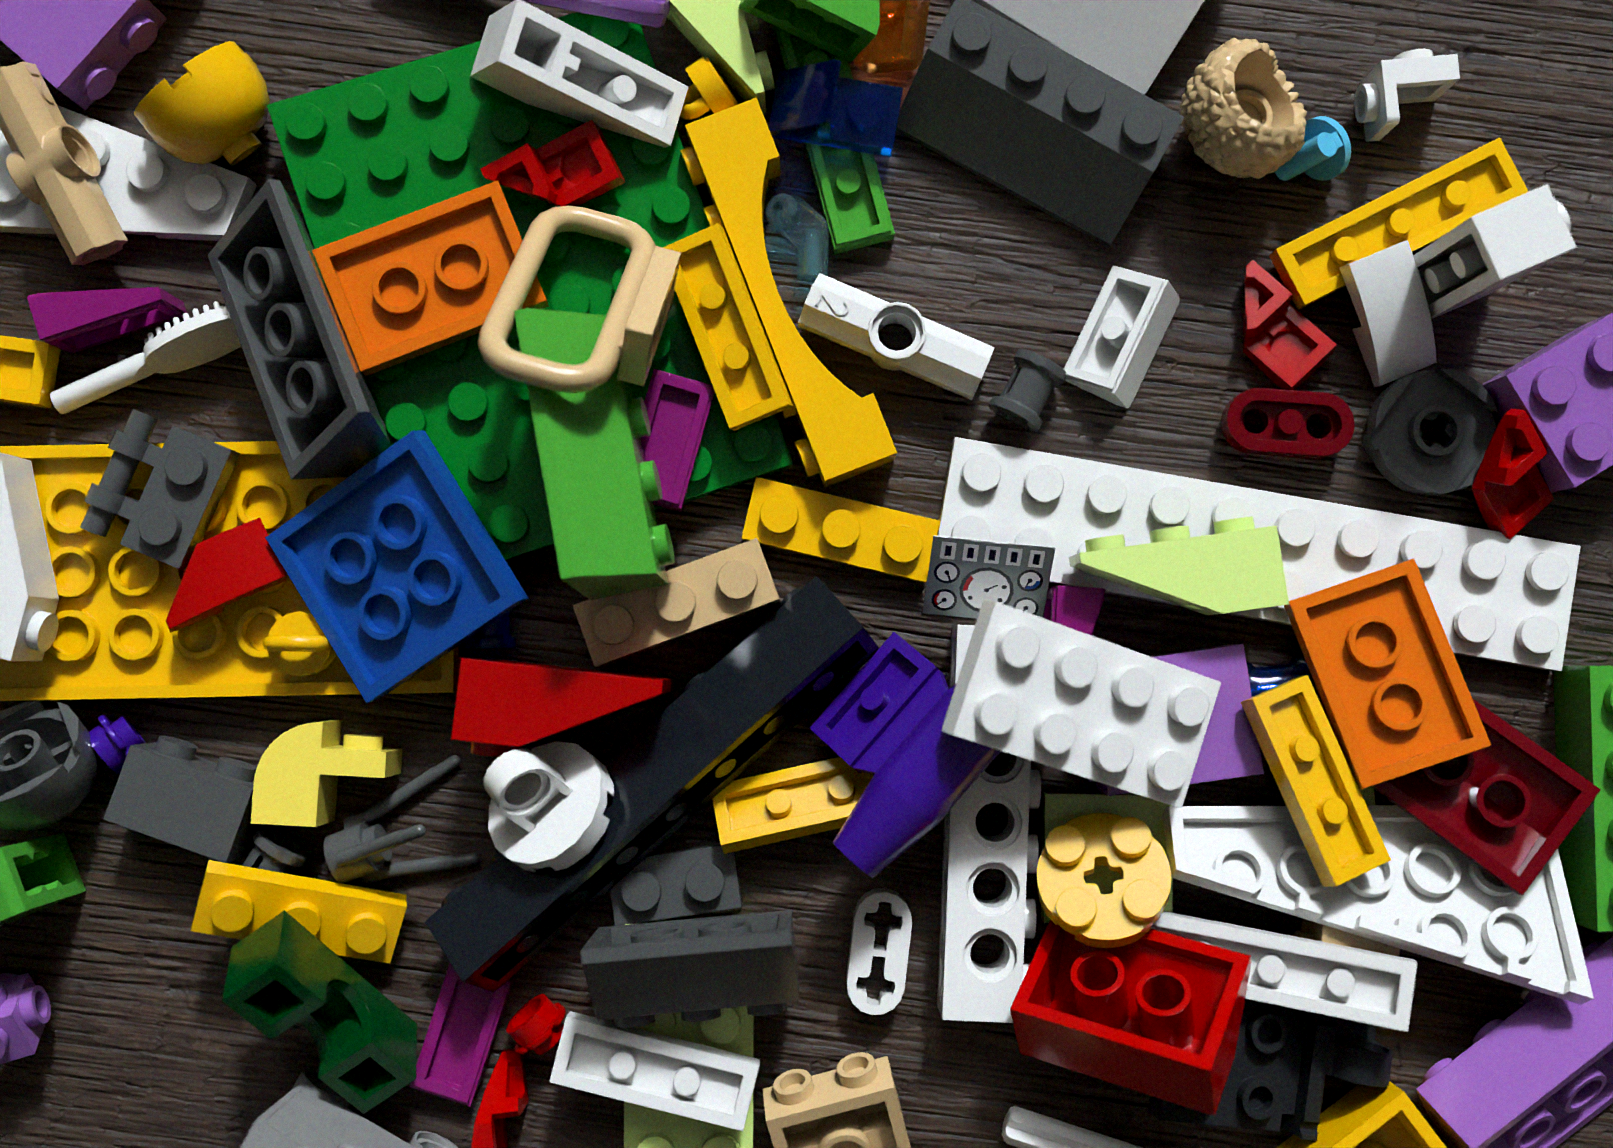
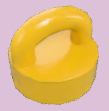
[680,56,739,120]
[263,611,336,676]

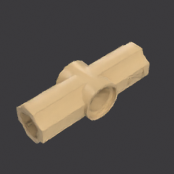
[0,61,128,265]

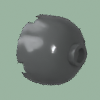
[0,700,97,832]

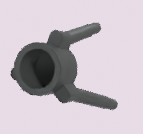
[324,755,479,885]

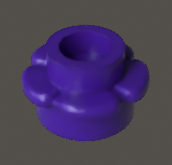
[89,715,146,774]

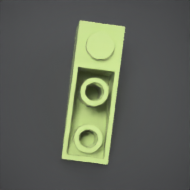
[667,0,775,114]
[1069,517,1289,615]

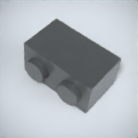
[103,735,260,863]

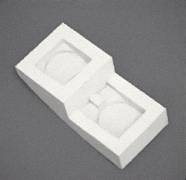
[1339,240,1437,387]

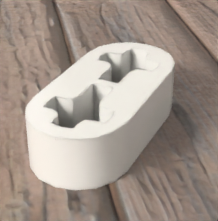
[846,888,912,1015]

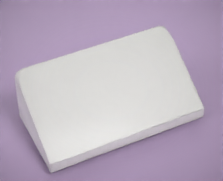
[1064,265,1180,408]

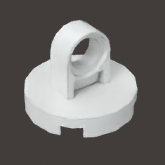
[484,741,614,872]

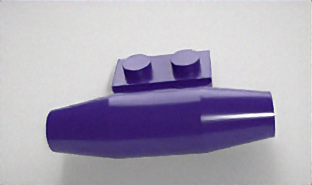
[810,632,1001,878]

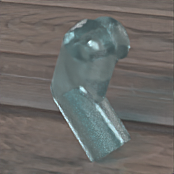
[766,193,829,282]

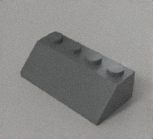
[892,0,1184,248]
[208,179,391,480]

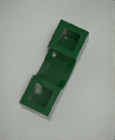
[222,910,417,1114]

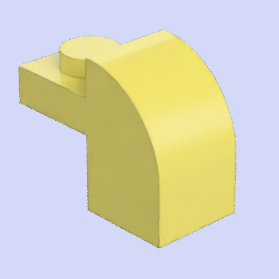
[251,720,403,827]

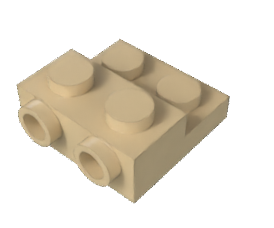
[762,1052,911,1148]

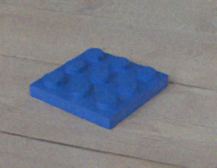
[265,430,528,703]

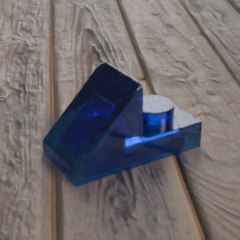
[769,60,903,157]

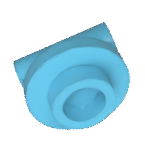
[1275,116,1351,181]

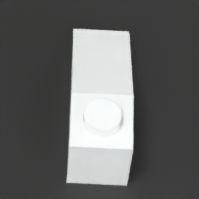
[470,0,688,148]
[0,452,59,661]

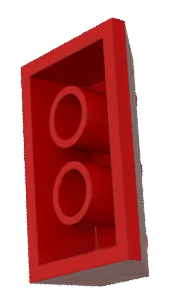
[1010,920,1251,1116]

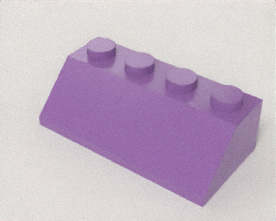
[1416,937,1613,1148]

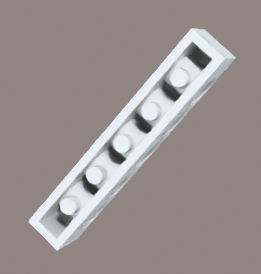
[937,625,1041,1023]

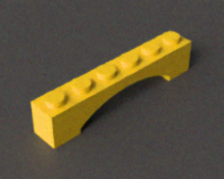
[680,97,897,488]

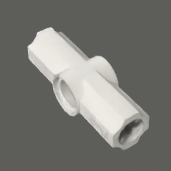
[798,273,995,400]

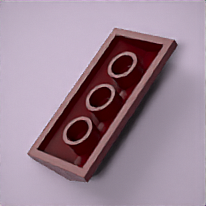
[1319,698,1601,895]

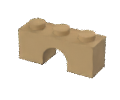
[572,538,781,667]

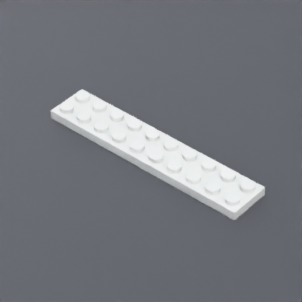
[937,437,1581,671]

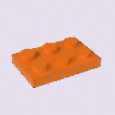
[312,180,549,376]
[1284,558,1491,789]

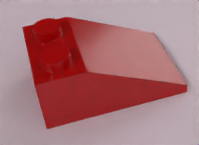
[451,658,674,757]

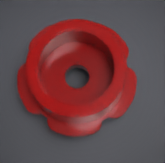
[506,994,566,1055]

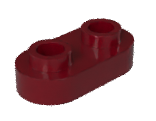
[1221,388,1355,459]

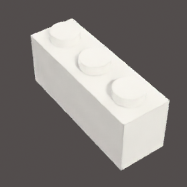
[1413,184,1576,319]

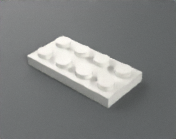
[941,599,1221,809]

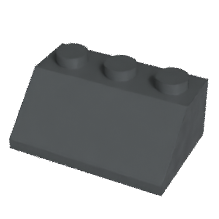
[581,910,799,1028]

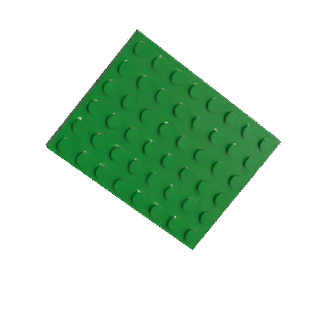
[267,12,793,562]

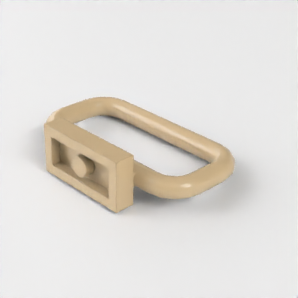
[478,205,681,393]

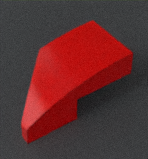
[480,120,626,207]
[1243,260,1337,390]
[1472,408,1554,539]
[166,518,287,633]
[471,1049,529,1148]

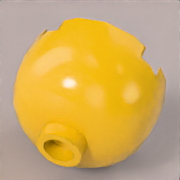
[133,41,270,166]

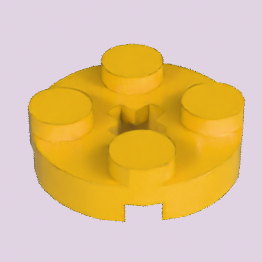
[1037,813,1171,948]

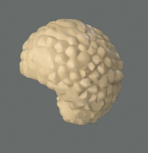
[1180,38,1307,179]

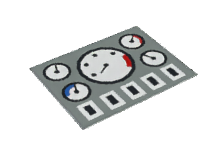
[923,535,1056,619]

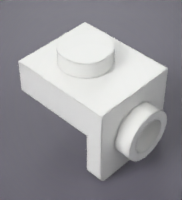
[1354,49,1460,142]

